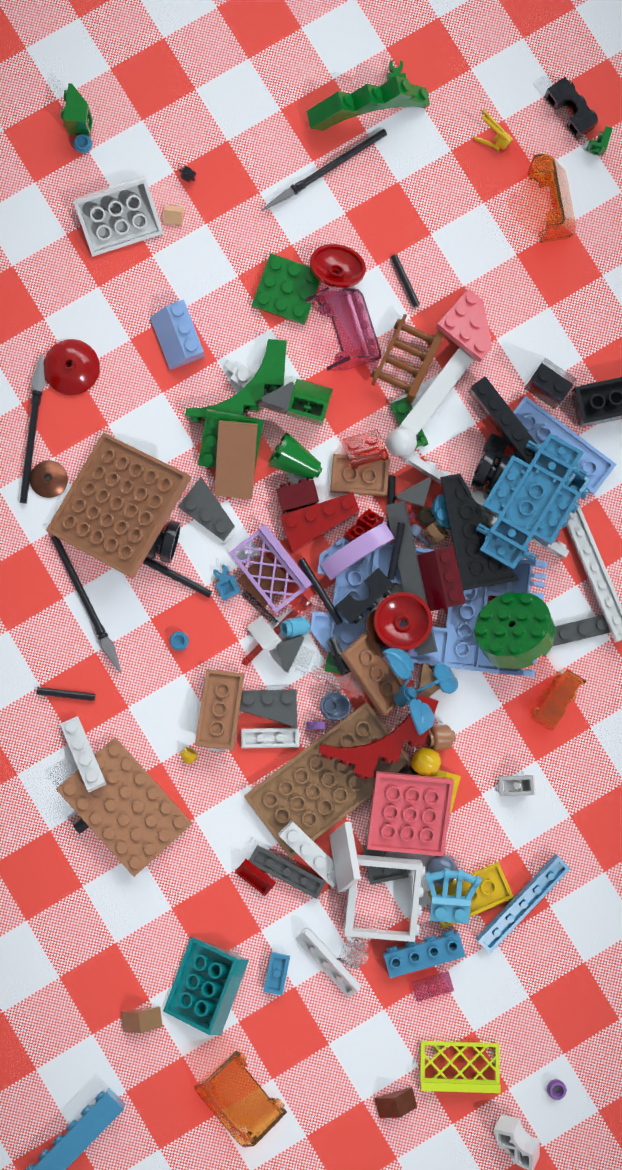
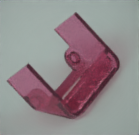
[305,287,381,371]

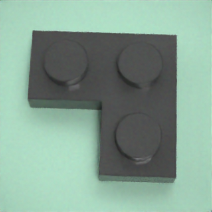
[362,845,408,885]

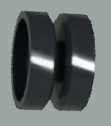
[470,448,511,494]
[146,520,181,564]

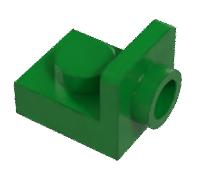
[586,126,613,156]

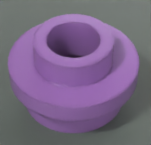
[547,1079,567,1100]

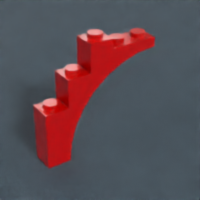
[318,694,439,780]

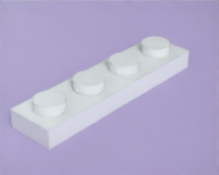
[60,716,107,792]
[278,820,337,888]
[295,928,362,997]

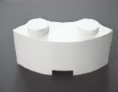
[494,1115,540,1170]

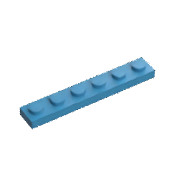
[475,854,571,953]

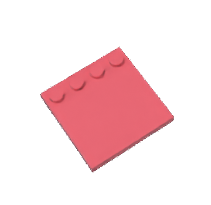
[366,771,454,857]

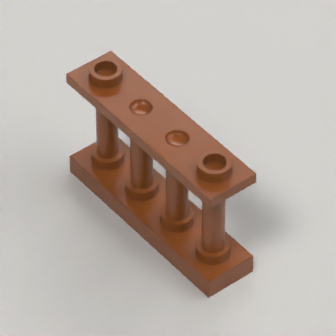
[370,314,444,403]

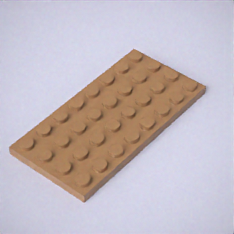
[244,702,411,859]

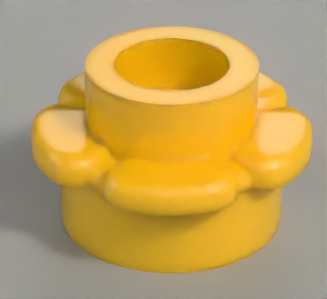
[180,747,198,764]

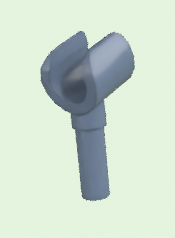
[411,524,431,547]

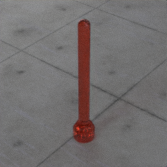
[242,594,313,666]

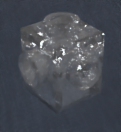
[337,936,369,970]

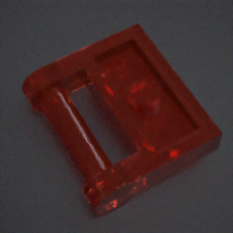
[341,429,389,470]

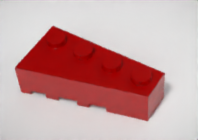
[280,492,359,554]

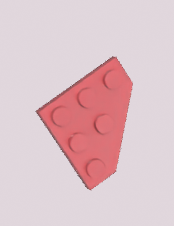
[435,289,492,363]

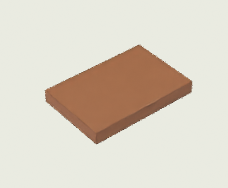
[330,454,390,497]

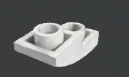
[246,616,281,653]

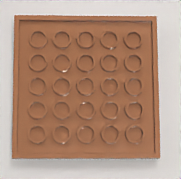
[46,432,192,579]

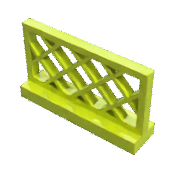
[420,1041,501,1093]

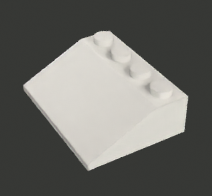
[73,176,164,257]

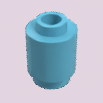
[280,617,310,638]

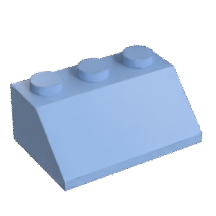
[150,299,205,370]

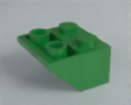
[61,83,93,137]
[286,379,333,425]

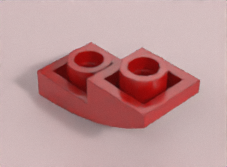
[344,509,384,542]

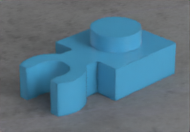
[213,564,242,601]

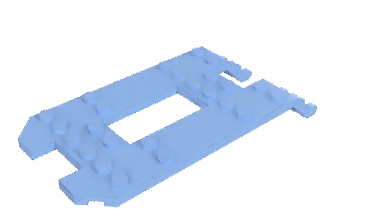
[310,538,548,677]

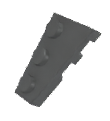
[178,477,235,542]
[240,689,297,728]

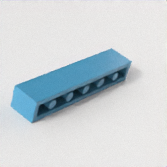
[25,1088,126,1170]

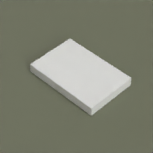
[329,822,361,892]

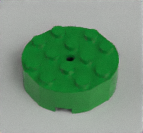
[474,592,556,669]

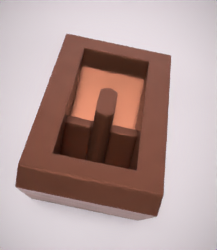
[374,1087,417,1118]

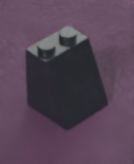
[524,357,577,409]

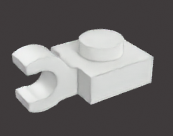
[223,359,255,389]

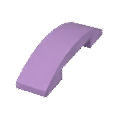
[320,522,395,581]

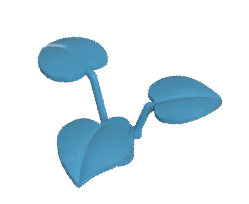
[383,648,458,735]

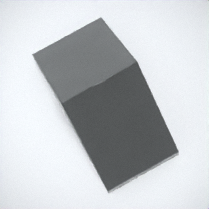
[255,381,294,414]
[395,477,431,508]
[276,636,305,673]

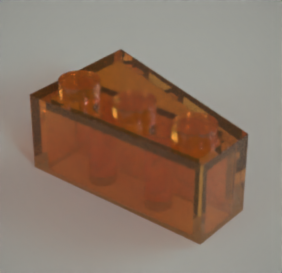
[530,668,587,731]

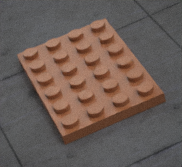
[56,737,193,877]

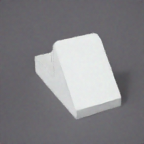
[499,774,537,796]

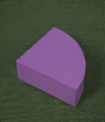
[305,721,325,729]

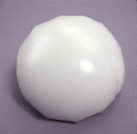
[385,428,417,457]

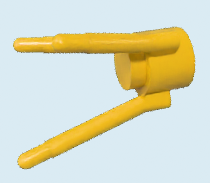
[473,109,513,151]

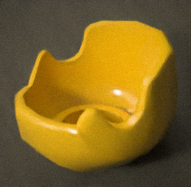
[410,747,441,776]

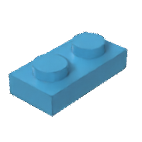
[263,951,290,996]

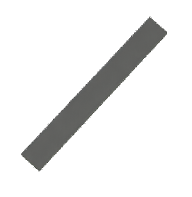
[386,501,438,656]

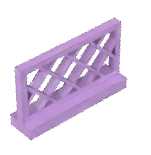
[229,524,312,613]

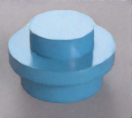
[73,134,92,153]
[170,631,189,651]

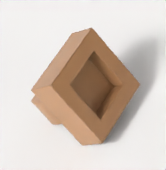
[423,522,449,545]

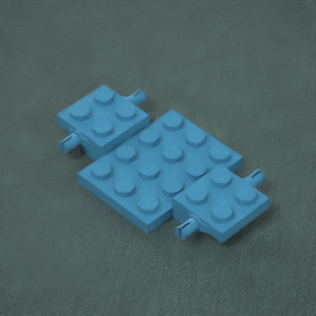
[476,433,588,570]

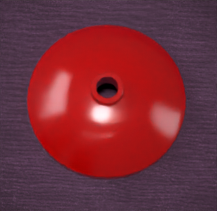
[310,244,366,288]
[44,339,100,396]
[374,592,432,650]

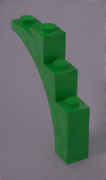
[306,76,430,131]
[185,339,287,423]

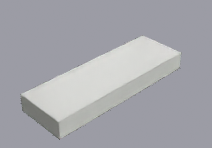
[241,728,299,748]

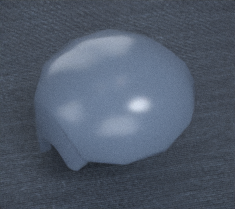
[319,691,351,721]
[427,855,458,884]

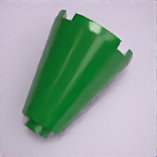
[268,432,323,479]

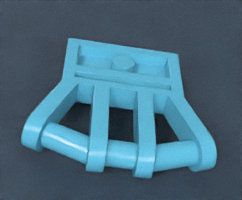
[425,868,482,924]

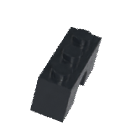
[544,77,599,140]
[335,568,394,624]

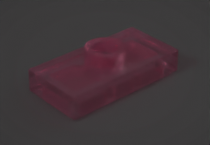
[411,971,454,1002]

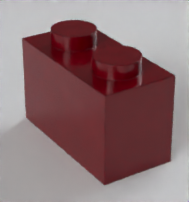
[276,478,319,514]

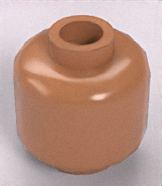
[426,724,456,751]

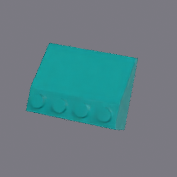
[163,937,249,1035]

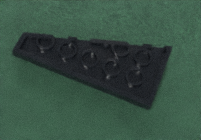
[440,473,519,591]

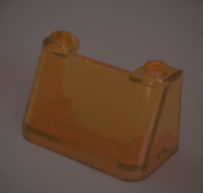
[527,153,577,243]
[194,1050,287,1148]

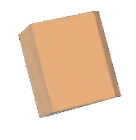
[163,205,184,226]

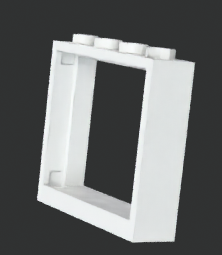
[343,855,425,942]

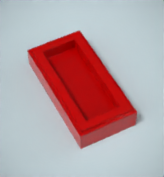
[235,858,276,896]

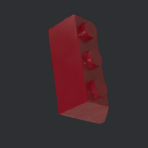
[417,546,466,612]

